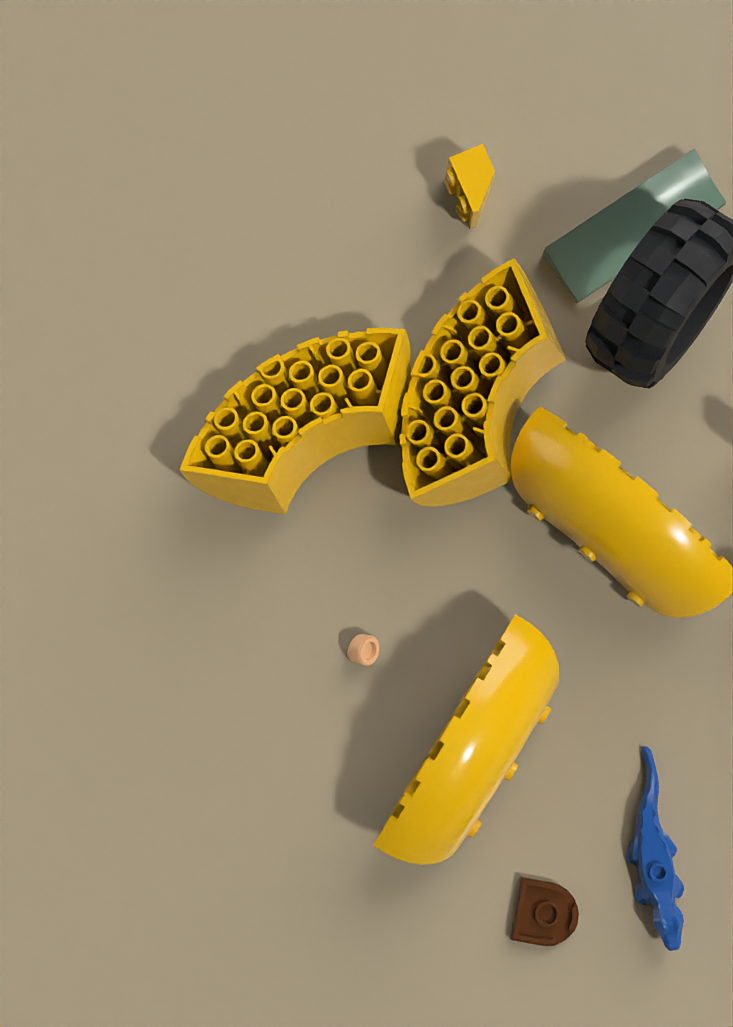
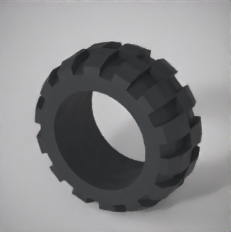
[585,199,733,389]

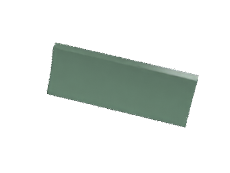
[543,148,726,304]

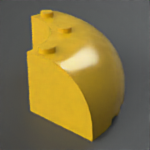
[400,258,566,507]
[180,328,412,515]
[511,406,733,618]
[373,614,559,865]

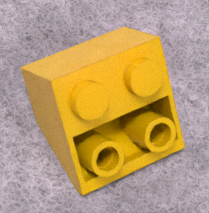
[444,144,495,229]

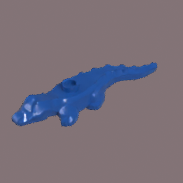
[627,746,684,951]

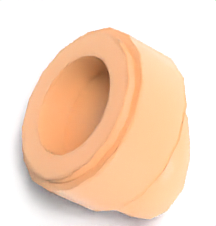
[347,634,379,666]

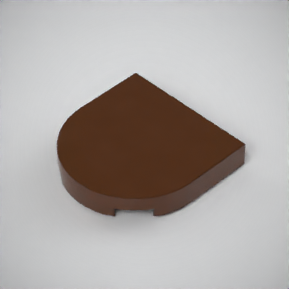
[510,877,579,946]

